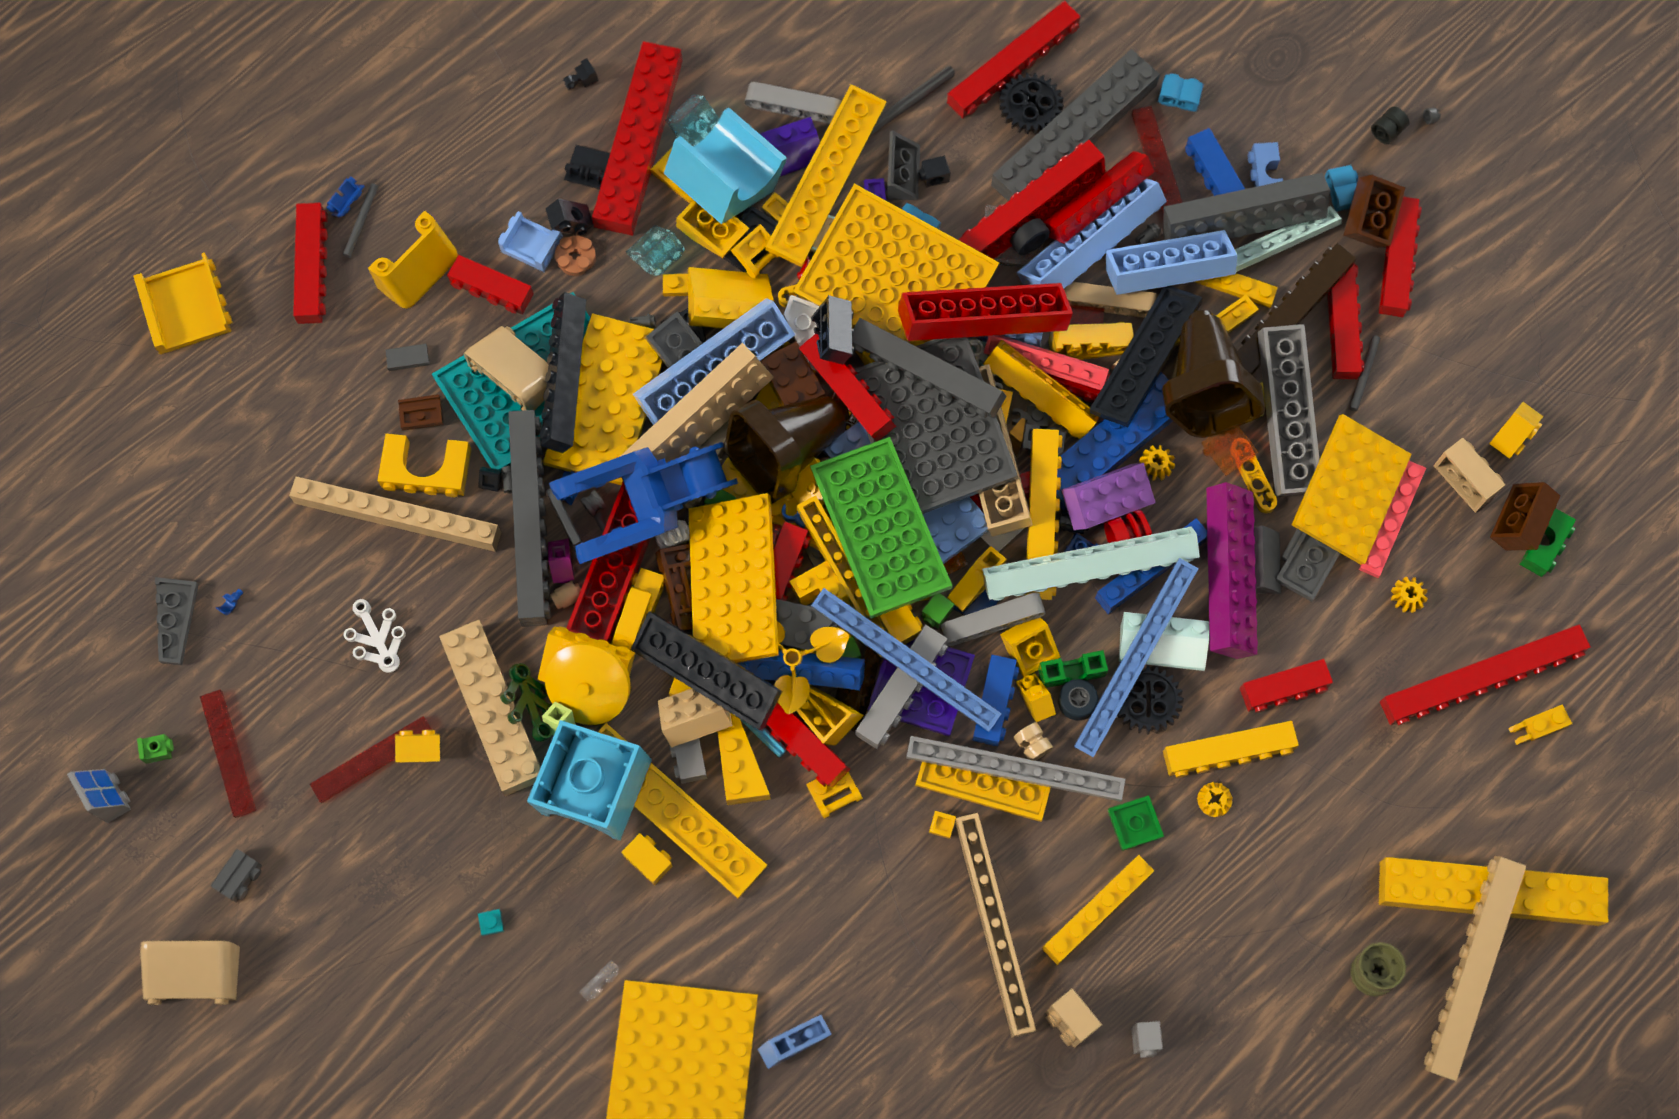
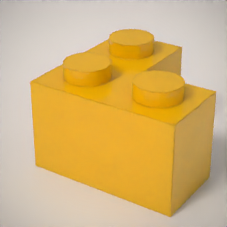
[1489,402,1544,459]
[790,561,850,605]

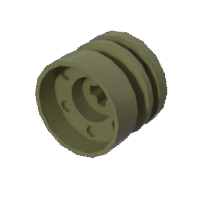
[1350,942,1406,997]

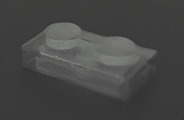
[579,960,619,1001]

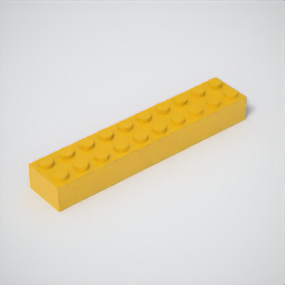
[1379,857,1608,926]

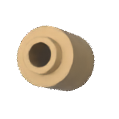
[550,581,581,609]

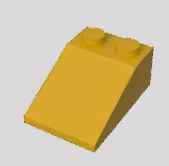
[676,200,749,258]

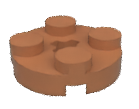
[555,236,596,276]

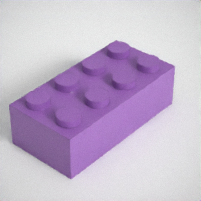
[1062,463,1156,530]

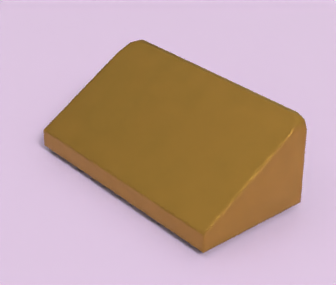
[1009,418,1025,456]

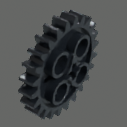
[999,73,1064,135]
[1117,665,1184,735]

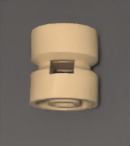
[1013,722,1054,761]

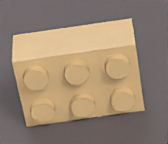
[1434,438,1505,513]
[658,689,732,748]
[1045,988,1102,1048]

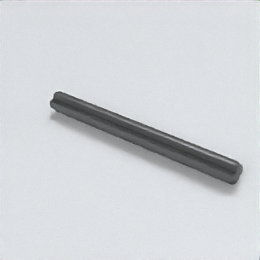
[869,66,955,137]

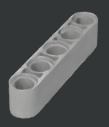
[744,82,842,124]
[941,593,1046,646]

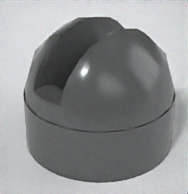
[1423,107,1441,124]

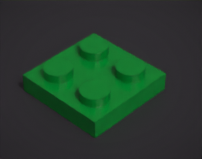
[1107,795,1164,851]

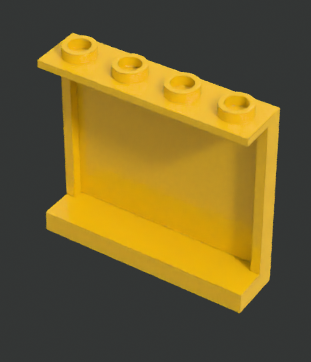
[133,253,232,355]

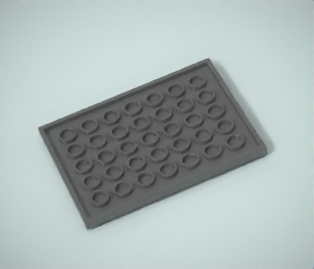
[855,337,1019,514]

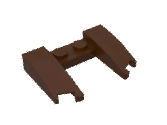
[655,544,693,632]

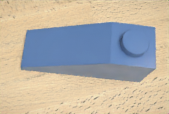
[758,1015,832,1069]

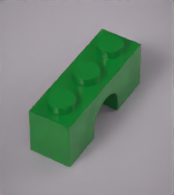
[1519,508,1576,577]
[1038,650,1108,688]

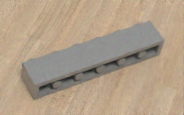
[855,625,948,749]

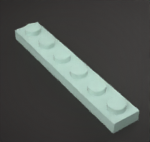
[1235,206,1342,272]

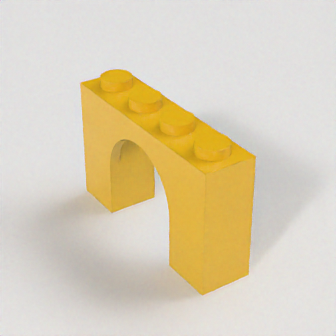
[377,434,471,497]
[537,626,636,682]

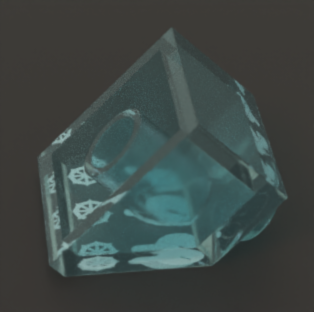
[665,94,719,146]
[626,225,686,276]

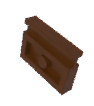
[398,394,444,431]

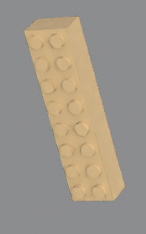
[621,343,774,463]
[979,364,1033,537]
[439,620,541,796]

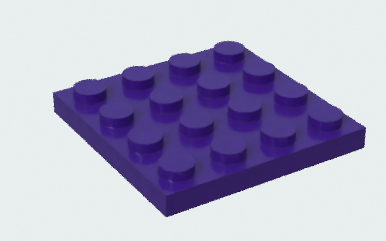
[867,638,975,737]

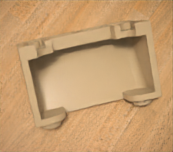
[464,326,549,411]
[140,941,240,1005]

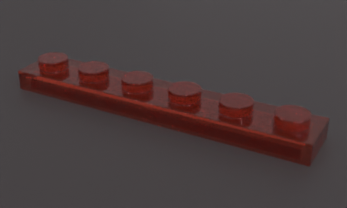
[1131,106,1183,214]
[200,689,256,818]

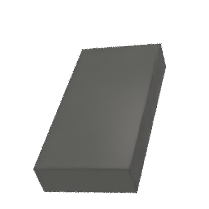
[385,344,430,371]

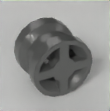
[580,490,606,517]

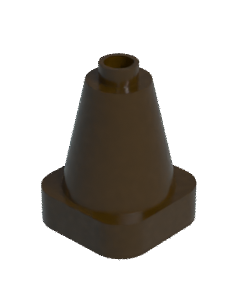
[1162,310,1265,438]
[725,396,850,504]

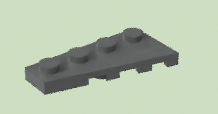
[155,577,199,666]

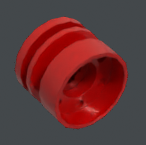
[1104,509,1152,543]

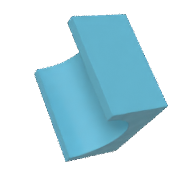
[664,108,787,224]
[527,720,652,841]

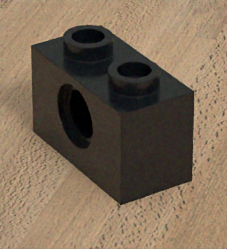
[545,198,594,236]

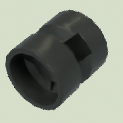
[1371,106,1409,144]

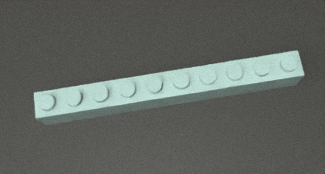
[982,526,1200,600]

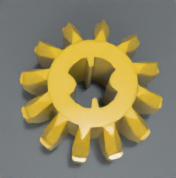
[1139,445,1175,481]
[1391,577,1428,613]

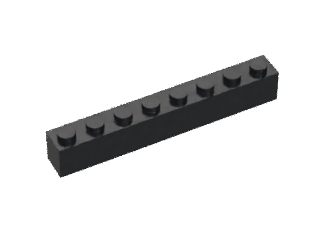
[540,292,586,453]

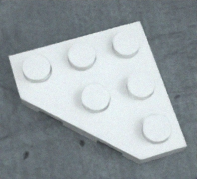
[783,295,819,372]

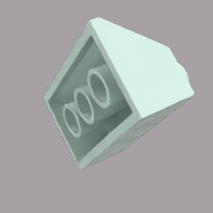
[1119,612,1209,671]

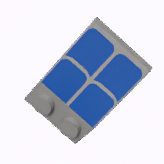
[67,769,131,823]

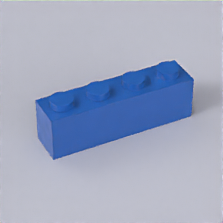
[1185,128,1245,196]
[972,654,1019,747]

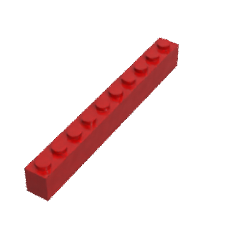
[1380,624,1591,726]

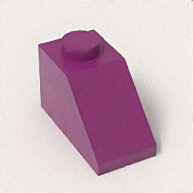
[548,538,574,584]

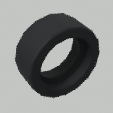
[1010,218,1050,256]

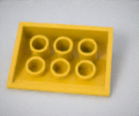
[688,267,773,328]

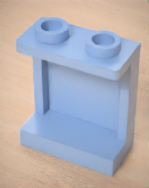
[498,211,563,272]

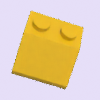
[1000,617,1060,677]

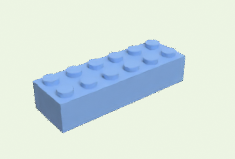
[1106,230,1237,295]

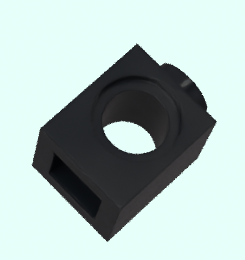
[919,155,950,188]

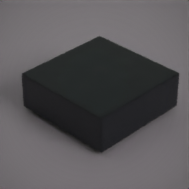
[478,467,501,492]

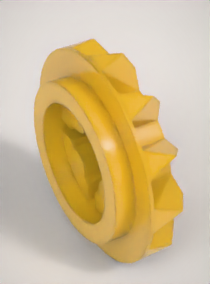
[1197,782,1233,817]

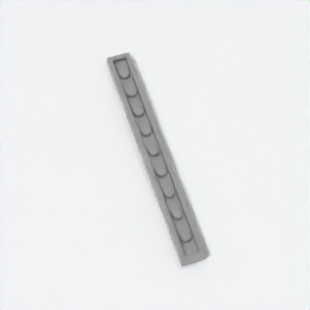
[906,736,1125,802]

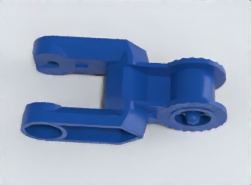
[549,442,738,564]

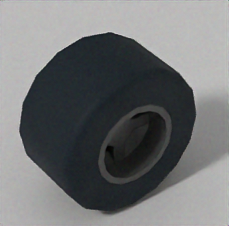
[1058,679,1098,721]

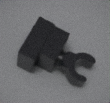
[563,58,599,90]

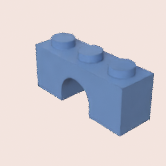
[1248,142,1283,187]

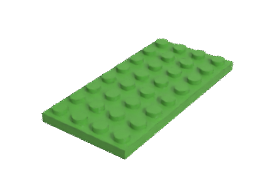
[810,437,952,619]

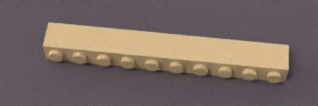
[289,477,501,552]
[955,813,1036,1038]
[1424,856,1526,1081]

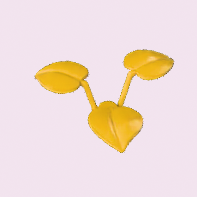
[774,621,849,714]

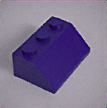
[760,117,820,176]

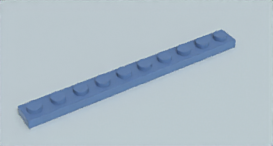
[1074,558,1199,757]
[811,588,1002,732]

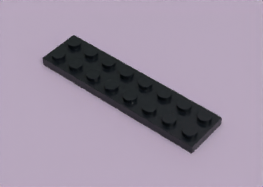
[1090,286,1203,427]
[630,612,782,731]

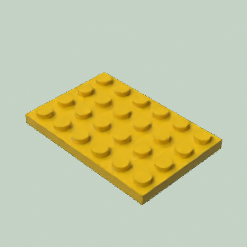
[1292,414,1411,565]

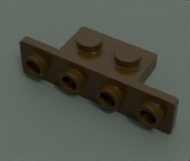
[835,647,880,733]

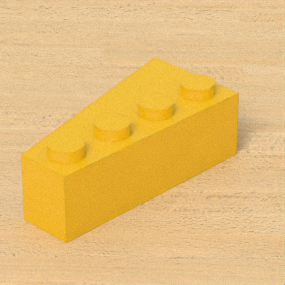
[1048,322,1134,360]
[718,713,770,805]

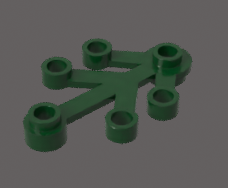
[500,663,552,742]

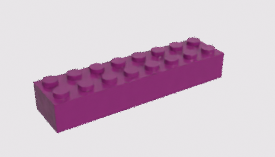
[1206,482,1258,659]

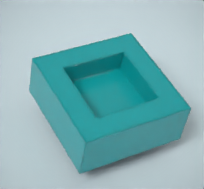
[478,909,504,936]

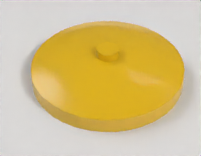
[545,641,631,725]

